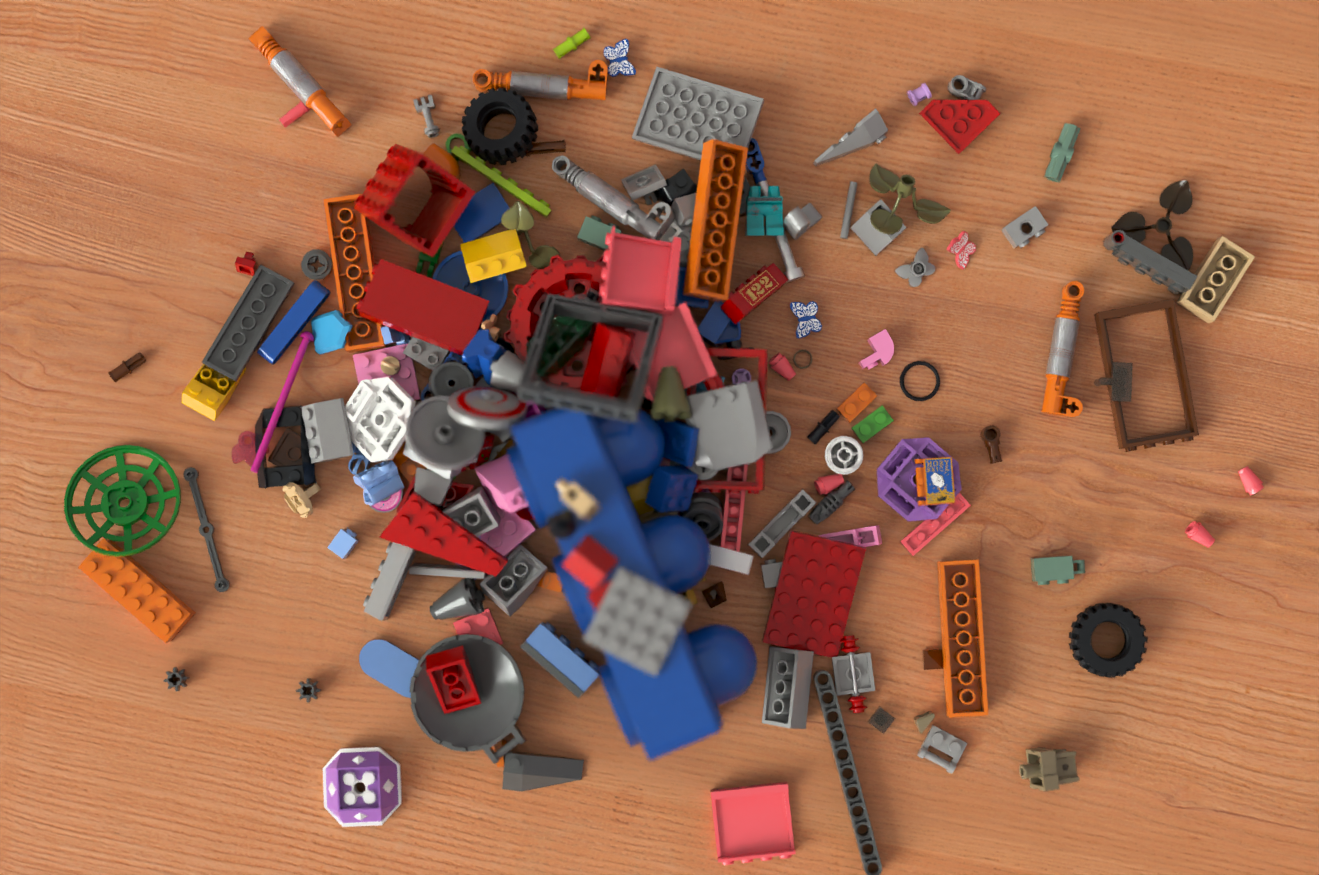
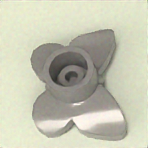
[895,248,935,287]

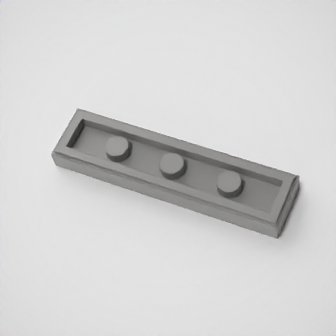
[409,563,489,579]

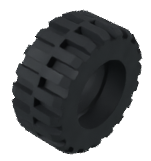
[462,88,538,165]
[1069,603,1148,678]

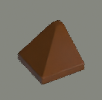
[702,581,727,608]
[922,649,943,670]

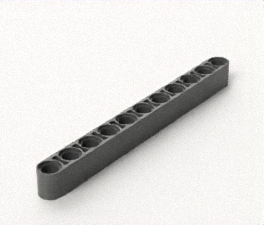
[813,670,882,875]

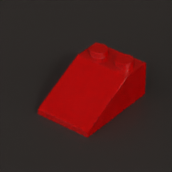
[426,645,481,714]

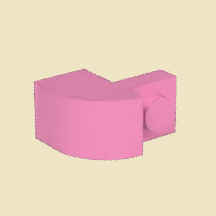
[859,329,894,370]

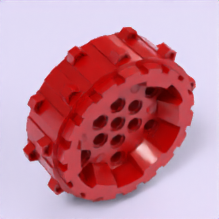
[504,255,644,392]

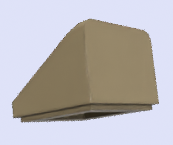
[913,711,935,734]

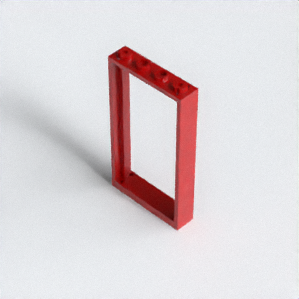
[685,348,768,494]

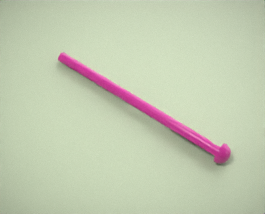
[250,331,314,473]

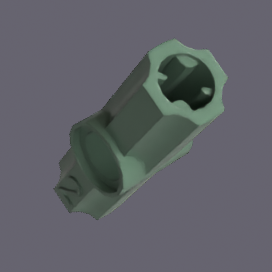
[1044,123,1080,183]

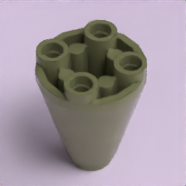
[651,366,691,422]

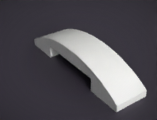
[710,544,753,575]

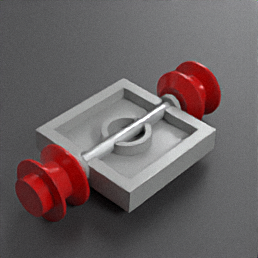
[832,635,875,713]

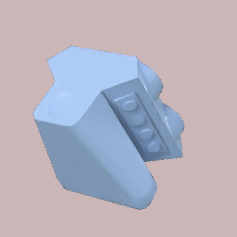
[353,460,404,506]

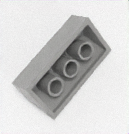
[363,542,417,621]
[762,646,814,729]

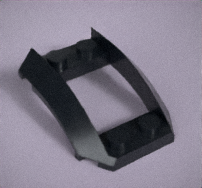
[255,405,317,488]

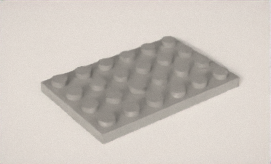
[632,67,764,160]

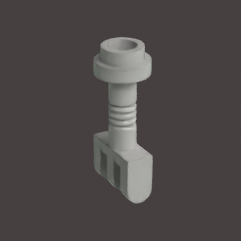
[413,95,440,138]

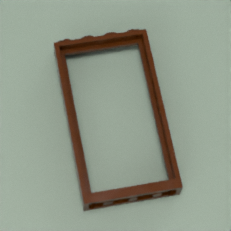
[1094,299,1199,452]

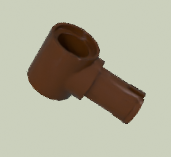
[980,426,1002,464]

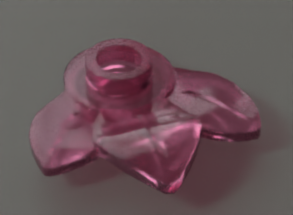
[232,431,269,467]

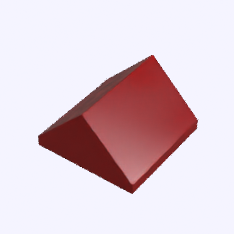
[562,534,619,591]

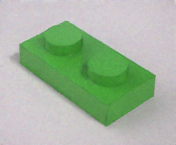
[851,405,894,444]

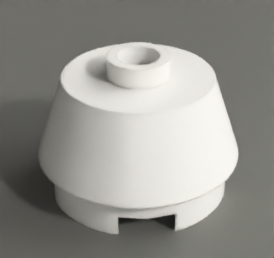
[825,436,863,474]

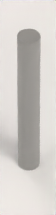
[840,182,858,239]

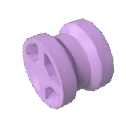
[732,369,751,385]

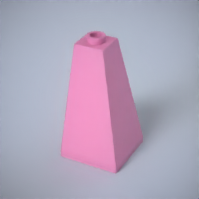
[475,454,528,513]

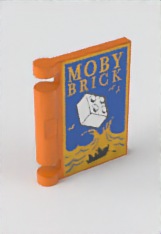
[915,457,955,506]

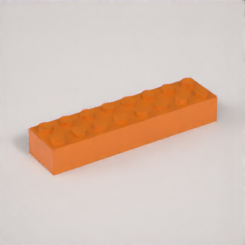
[683,139,748,302]
[323,194,387,353]
[937,559,988,718]

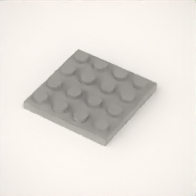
[583,567,692,676]

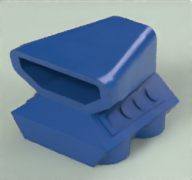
[462,329,506,387]

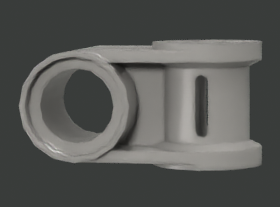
[948,75,987,100]

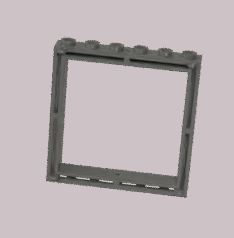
[518,294,663,423]

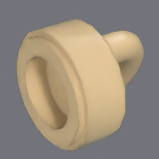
[380,356,400,376]

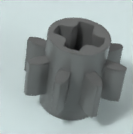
[164,667,190,691]
[296,678,321,703]

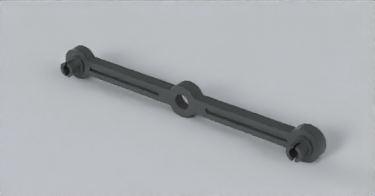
[183,467,230,592]

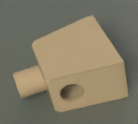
[555,478,601,522]

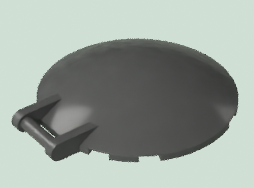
[410,634,526,764]

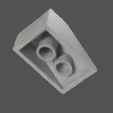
[441,486,501,537]
[480,544,548,617]

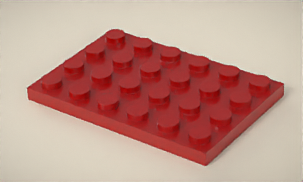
[762,530,866,658]

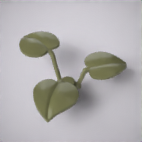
[869,164,951,234]
[501,201,561,269]

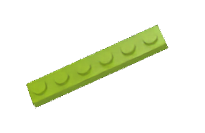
[451,145,551,218]

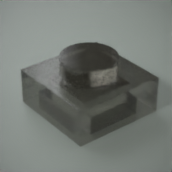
[868,706,895,734]

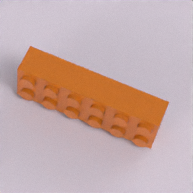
[78,538,195,643]

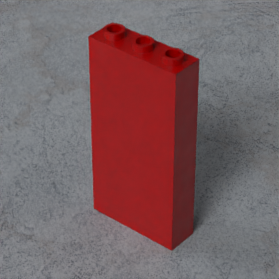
[357,259,489,355]

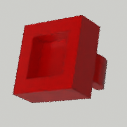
[235,251,257,276]

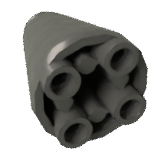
[430,578,485,620]

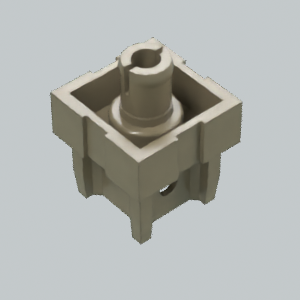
[1019,747,1079,791]

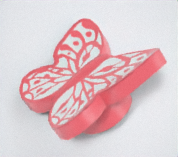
[947,231,976,269]

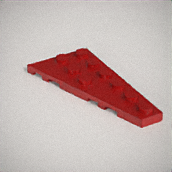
[379,491,508,576]

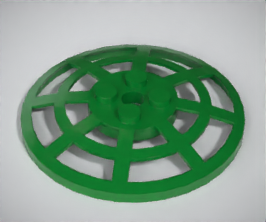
[64,445,181,557]

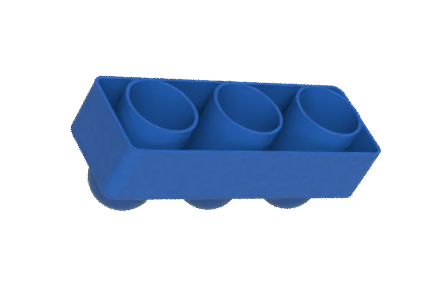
[507,403,757,761]

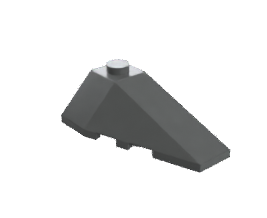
[502,751,584,792]

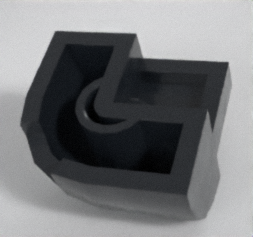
[654,169,697,207]

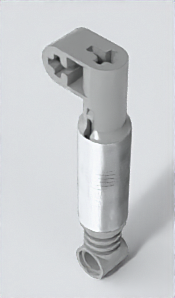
[552,156,675,240]

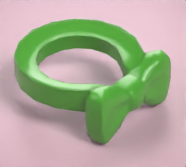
[446,134,472,161]

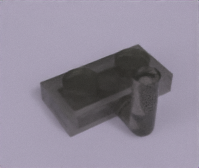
[1094,362,1133,402]

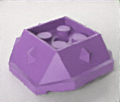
[877,437,962,521]

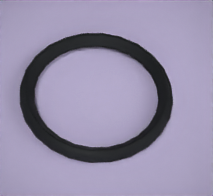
[900,361,940,401]

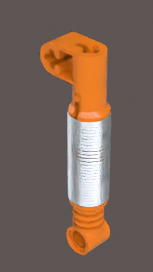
[248,26,352,137]
[473,60,608,100]
[1041,281,1084,418]

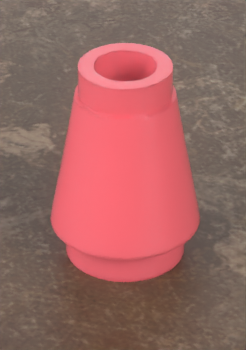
[768,352,796,381]
[1238,466,1264,496]
[814,474,844,495]
[1185,521,1215,548]

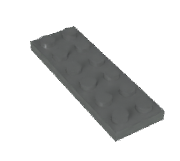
[202,264,295,382]

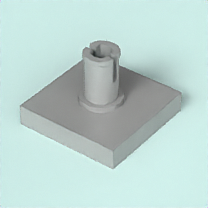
[621,164,667,205]

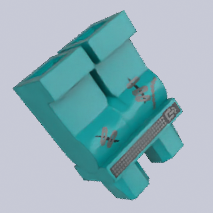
[745,186,784,236]

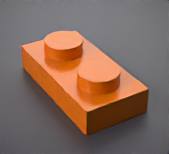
[836,382,877,423]

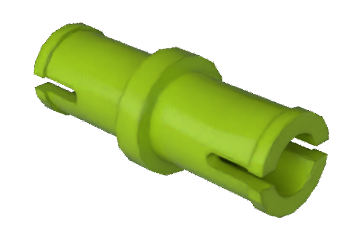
[553,28,591,59]

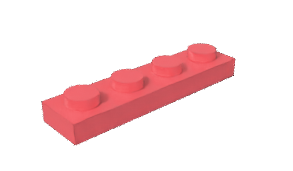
[900,492,971,556]

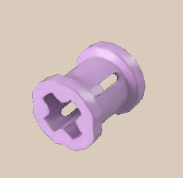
[907,83,932,107]

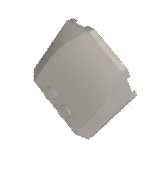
[686,381,773,470]

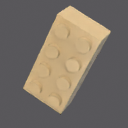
[1176,236,1255,324]

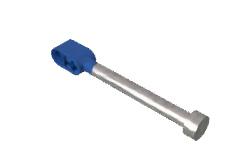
[746,138,804,282]

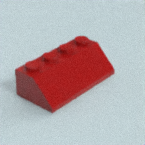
[579,322,635,400]

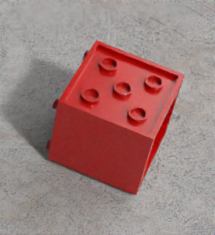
[354,144,475,257]

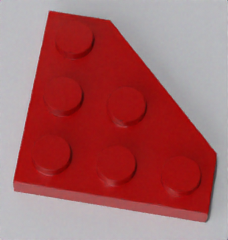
[919,100,1001,154]

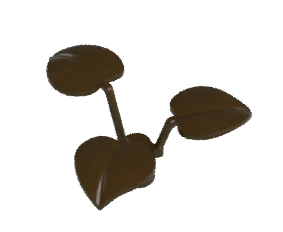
[1112,180,1193,270]

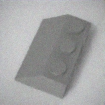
[301,398,354,464]

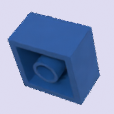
[645,465,698,512]

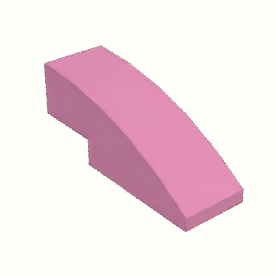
[818,525,882,547]

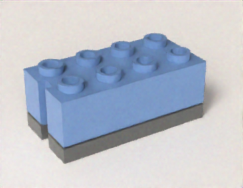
[520,622,599,698]

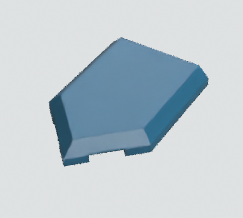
[311,310,353,355]

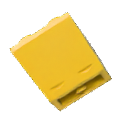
[182,364,246,421]

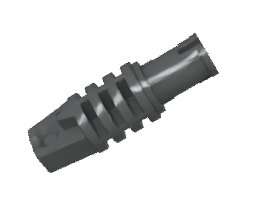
[808,480,855,524]

